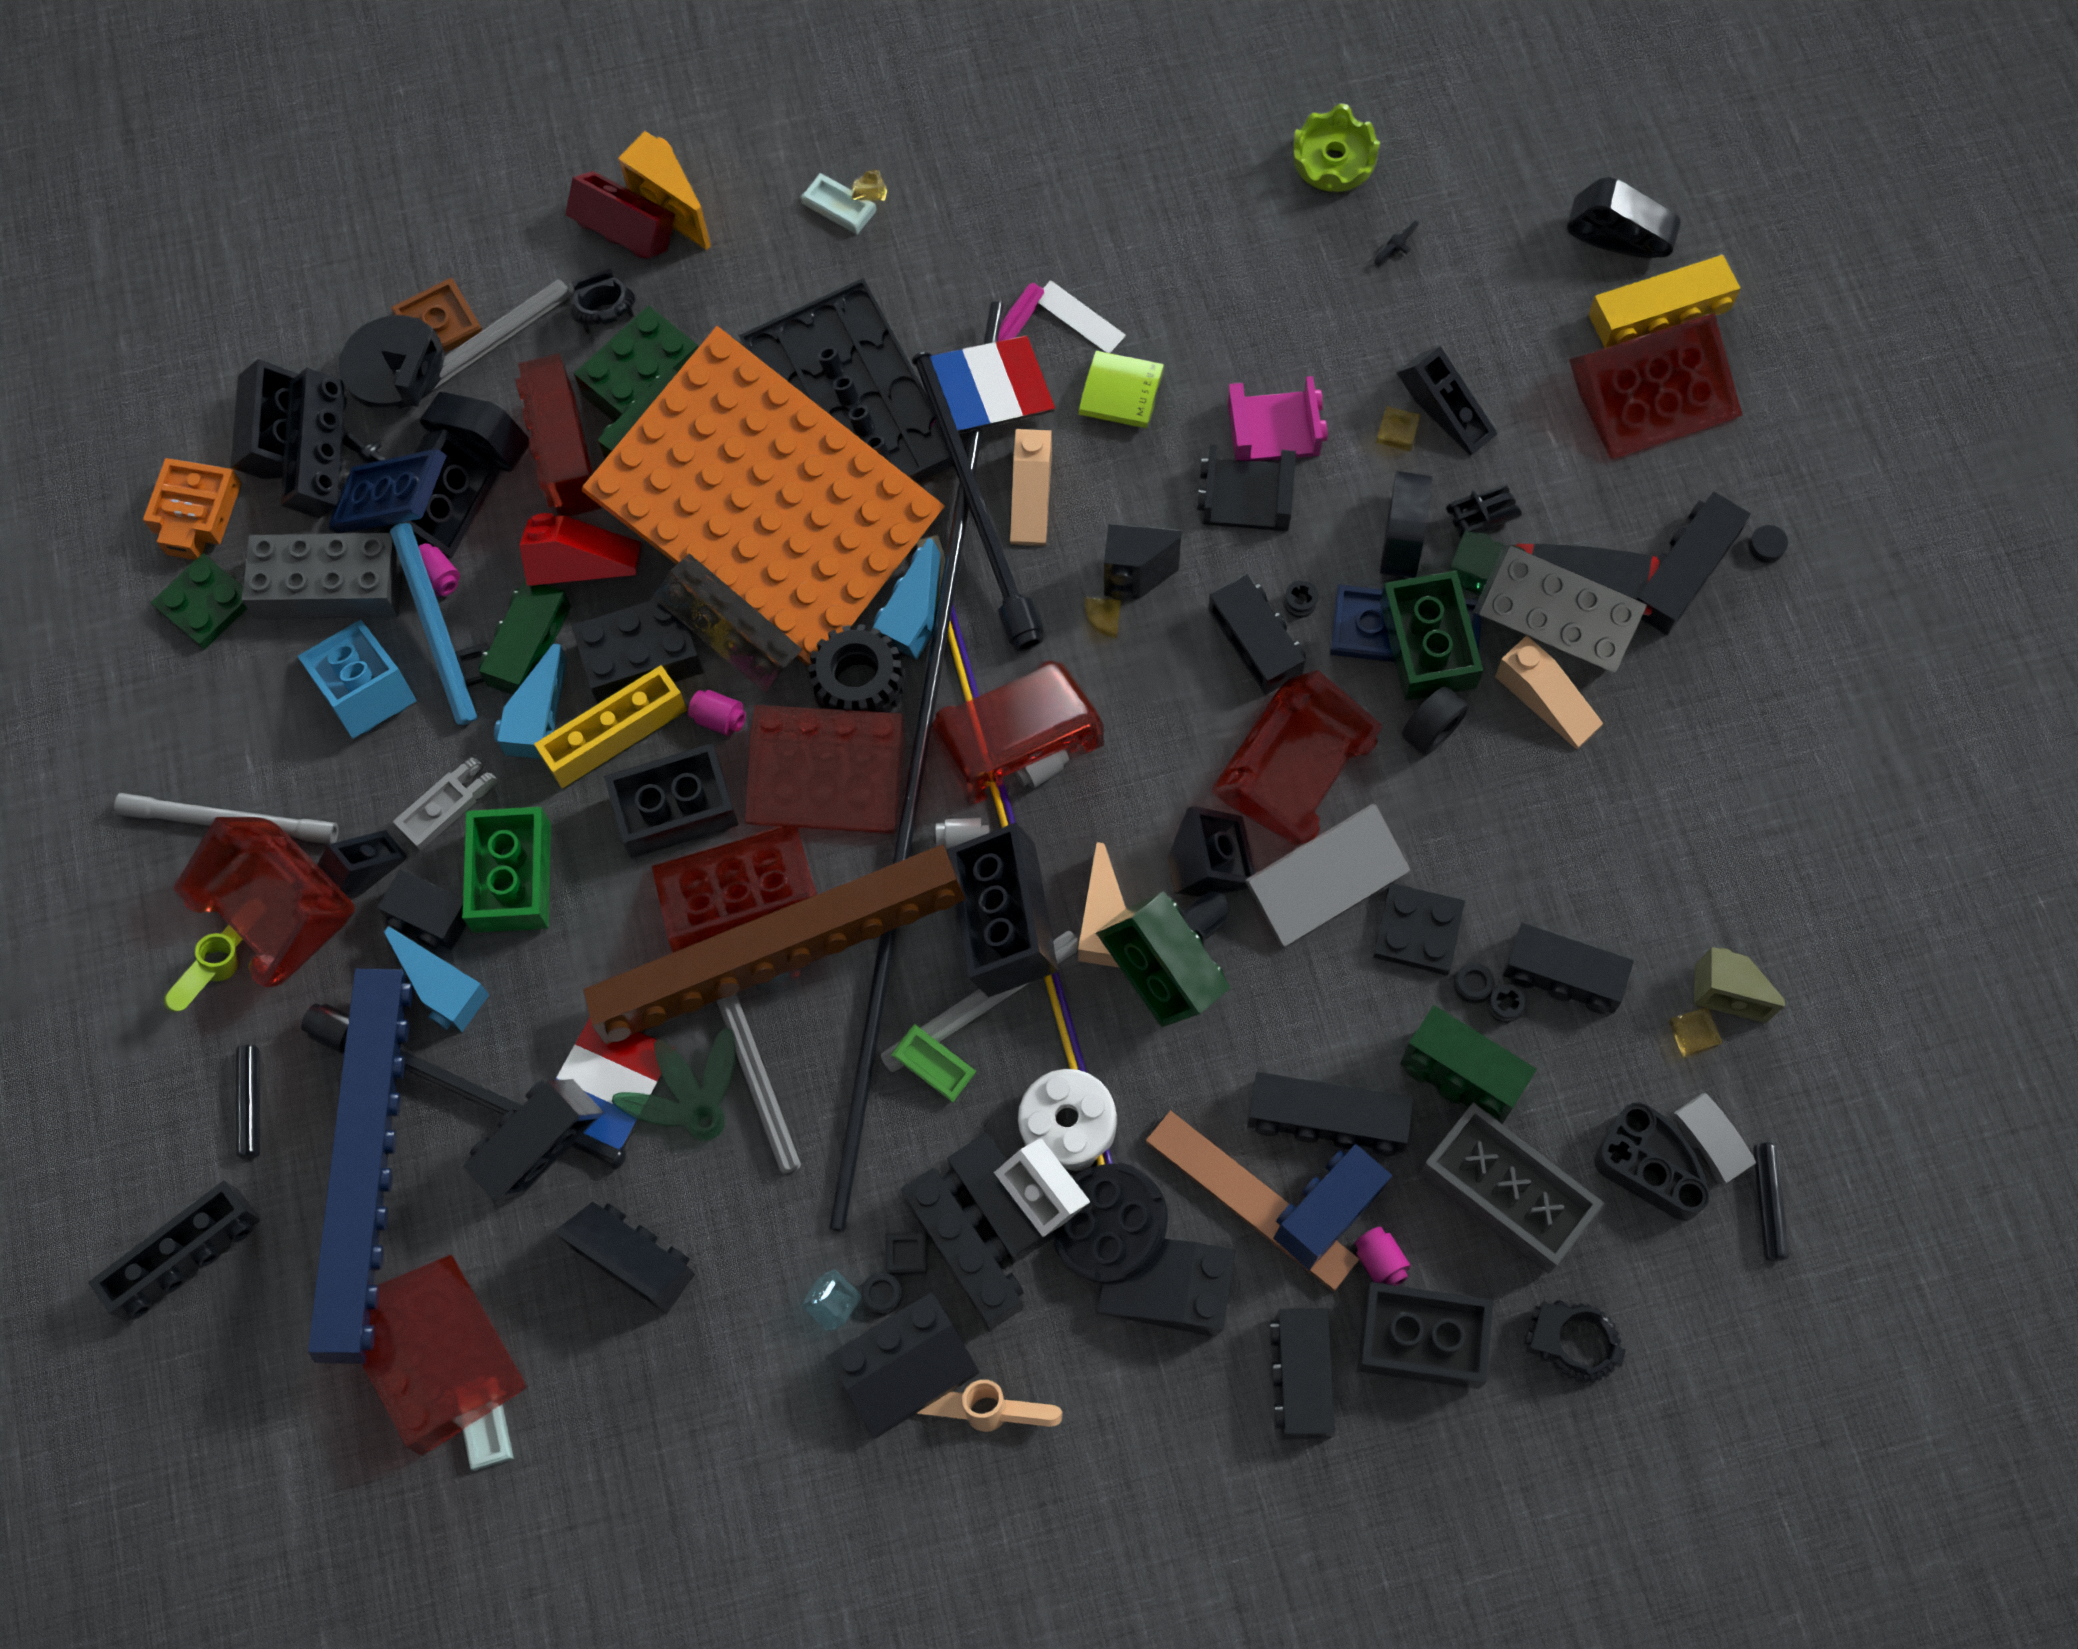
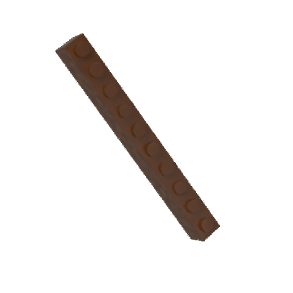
[583,844,966,1045]

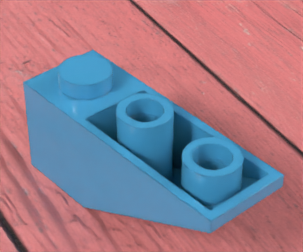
[872,537,941,660]

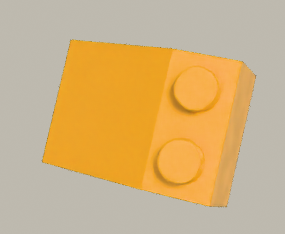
[618,131,711,250]

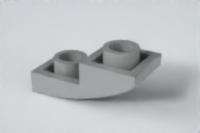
[1672,1093,1756,1183]

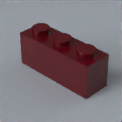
[565,171,676,259]

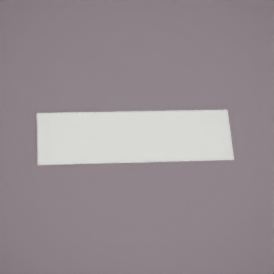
[1038,280,1126,353]

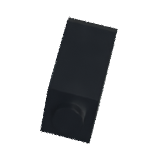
[311,830,407,902]

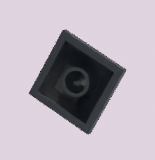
[1168,806,1256,897]

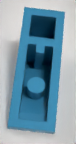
[494,644,568,759]
[384,926,489,1032]

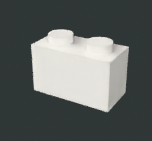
[994,1138,1090,1237]

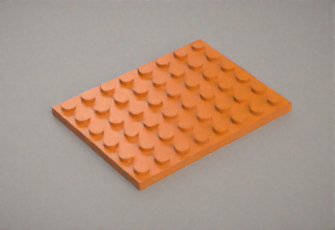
[582,326,945,667]

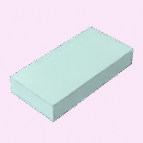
[801,173,876,235]
[454,1378,514,1471]

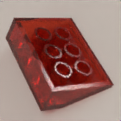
[1569,313,1743,459]
[745,705,906,834]
[651,823,817,953]
[362,1255,528,1457]

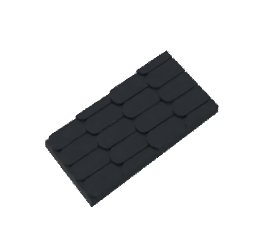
[738,278,954,483]

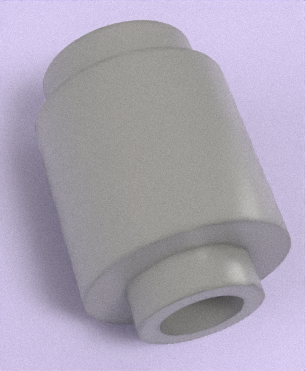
[1012,737,1069,789]
[936,818,990,856]

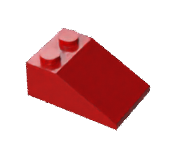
[519,513,642,586]

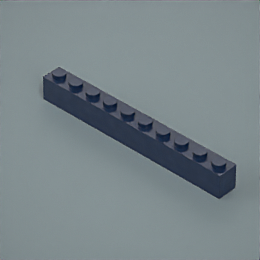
[308,968,413,1364]

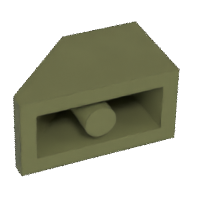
[1694,947,1785,1023]

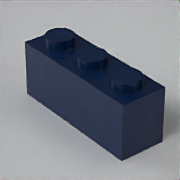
[1273,1144,1393,1271]

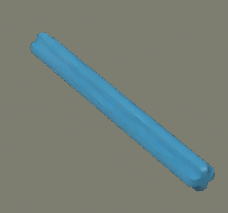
[390,523,477,725]

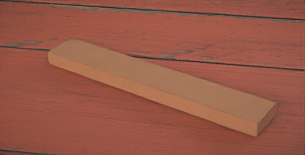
[1146,1110,1359,1292]

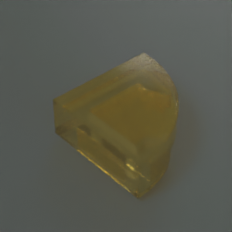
[851,169,887,200]
[1085,597,1121,638]

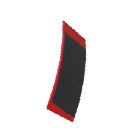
[1515,544,1660,615]

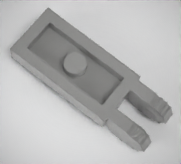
[393,757,497,851]

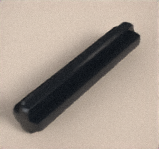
[236,1045,260,1159]
[1753,1142,1789,1261]

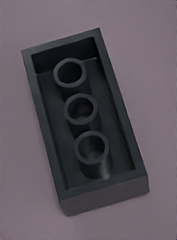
[948,823,1059,998]

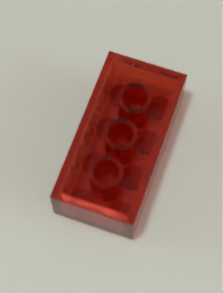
[515,353,602,517]

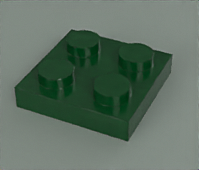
[150,553,248,650]

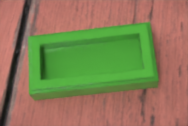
[890,1024,977,1102]

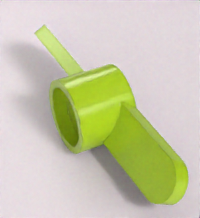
[164,900,267,1012]

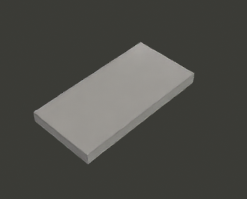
[1245,804,1411,947]

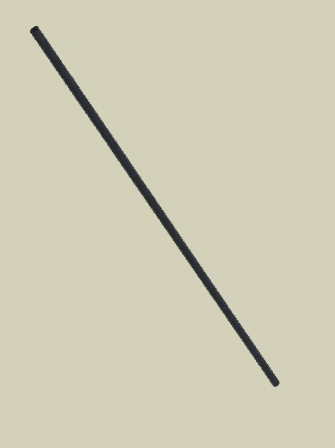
[829,301,1004,1232]

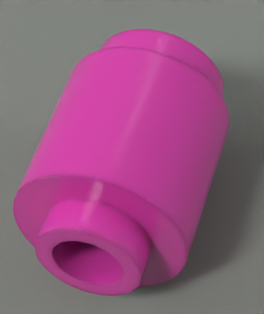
[418,544,460,597]
[688,690,746,736]
[1354,1226,1411,1286]

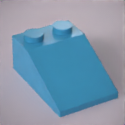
[297,619,417,739]

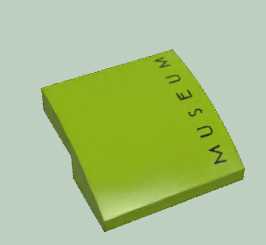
[1078,351,1164,429]

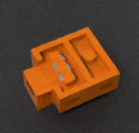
[143,458,242,560]

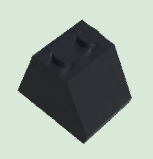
[1104,524,1182,601]

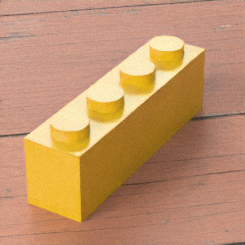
[1588,255,1741,348]
[534,665,687,789]

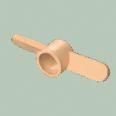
[918,1380,1062,1432]

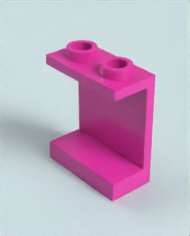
[1227,376,1328,462]

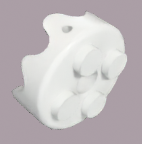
[1018,1069,1117,1171]

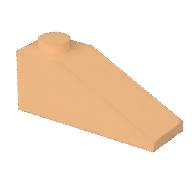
[1010,429,1052,546]
[1495,635,1603,749]
[1078,842,1126,968]

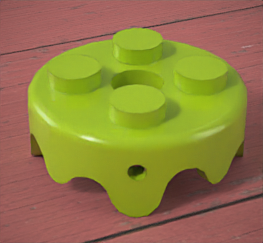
[1293,104,1380,192]

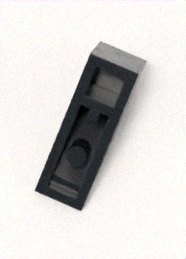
[1396,346,1498,455]

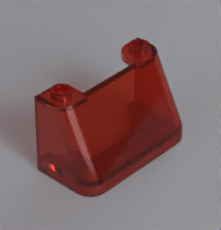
[932,661,1104,806]
[1212,670,1383,845]
[173,817,356,987]

